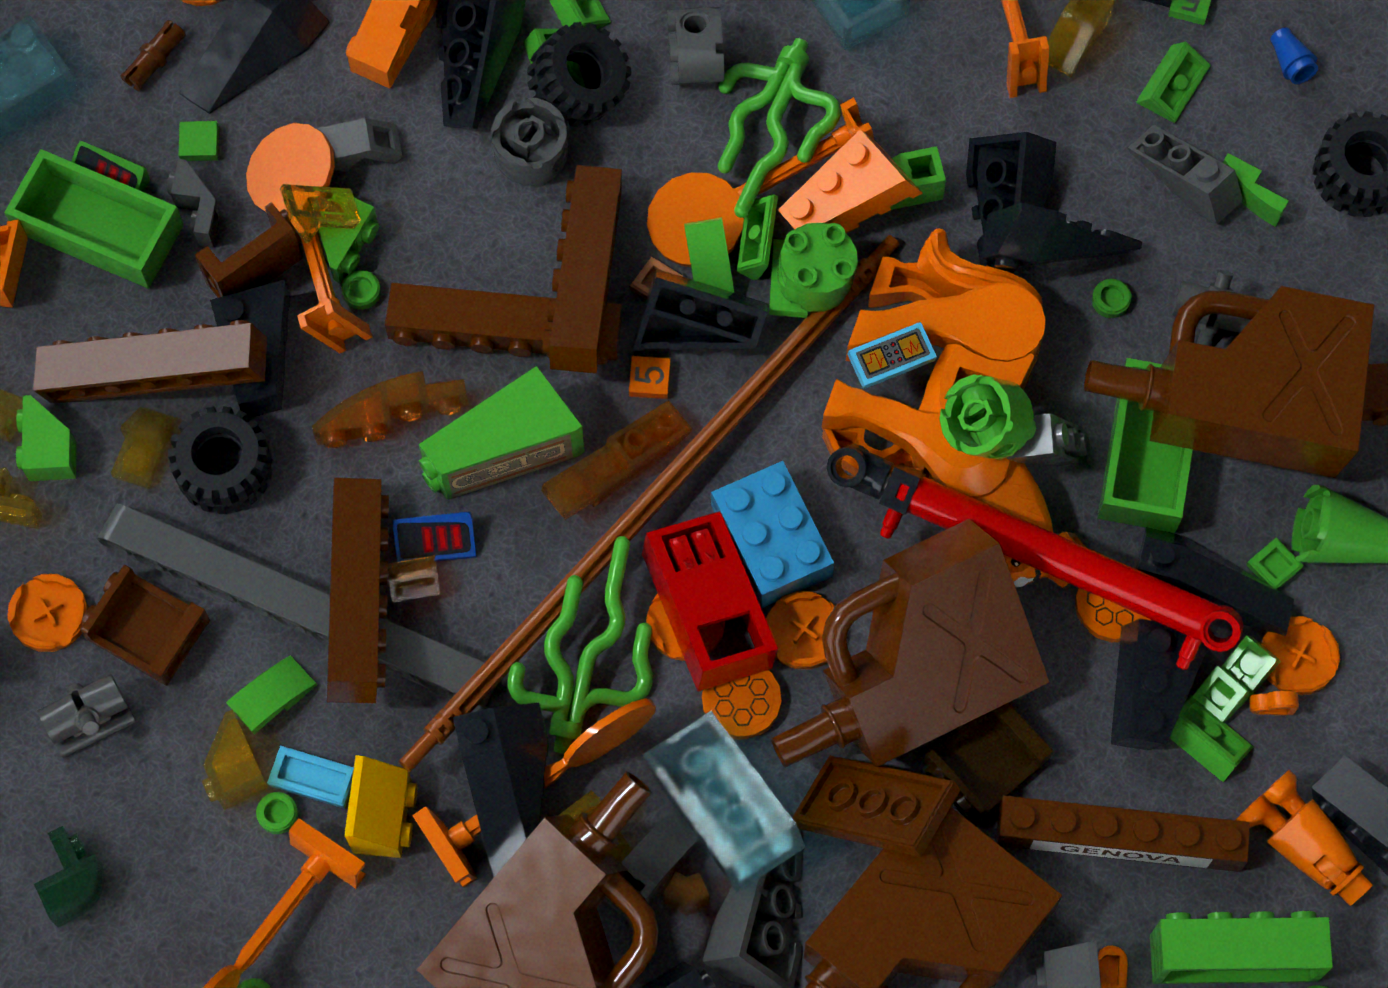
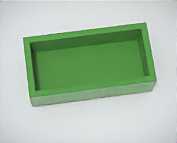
[4,149,184,289]
[1097,358,1193,533]
[1150,911,1333,984]

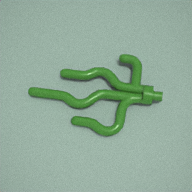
[718,38,841,218]
[508,536,653,754]

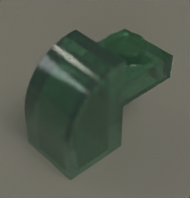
[34,826,105,927]

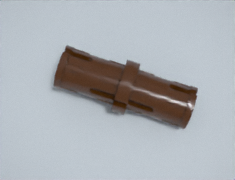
[120,20,186,91]

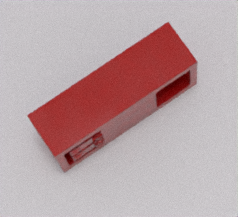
[642,511,778,691]

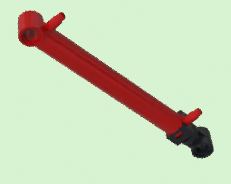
[827,444,1243,670]

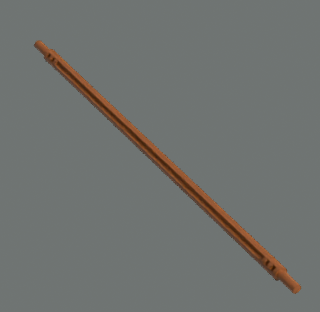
[399,235,899,772]

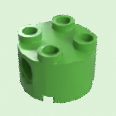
[777,223,858,312]
[939,374,1036,460]

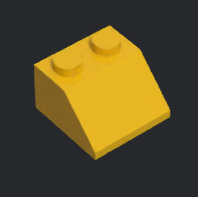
[344,755,418,858]

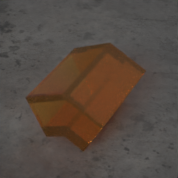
[387,555,441,603]
[663,872,710,916]

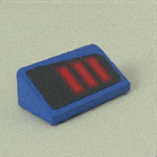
[393,512,476,566]

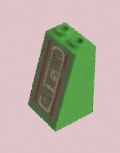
[418,366,585,500]

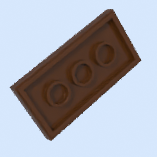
[790,755,961,857]

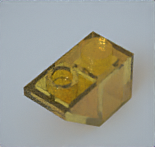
[1048,0,1115,77]

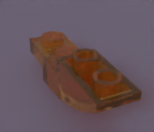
[312,371,469,448]
[541,400,692,520]

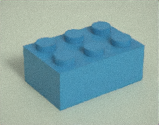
[711,461,834,608]

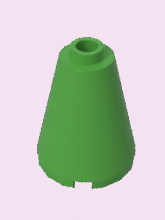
[1291,485,1388,563]

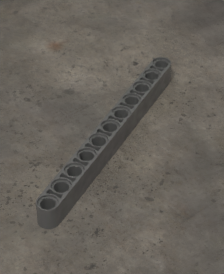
[97,503,498,711]

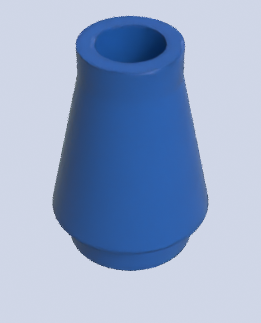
[1270,28,1318,84]

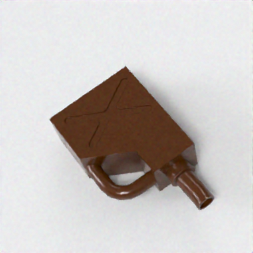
[1084,286,1374,478]
[771,519,1049,768]
[417,771,659,988]
[803,807,1062,988]

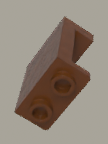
[195,202,303,298]
[81,565,210,686]

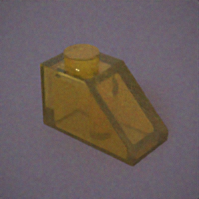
[201,709,269,810]

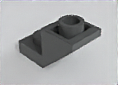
[317,118,402,172]
[167,159,221,248]

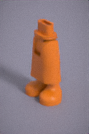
[1235,769,1373,906]

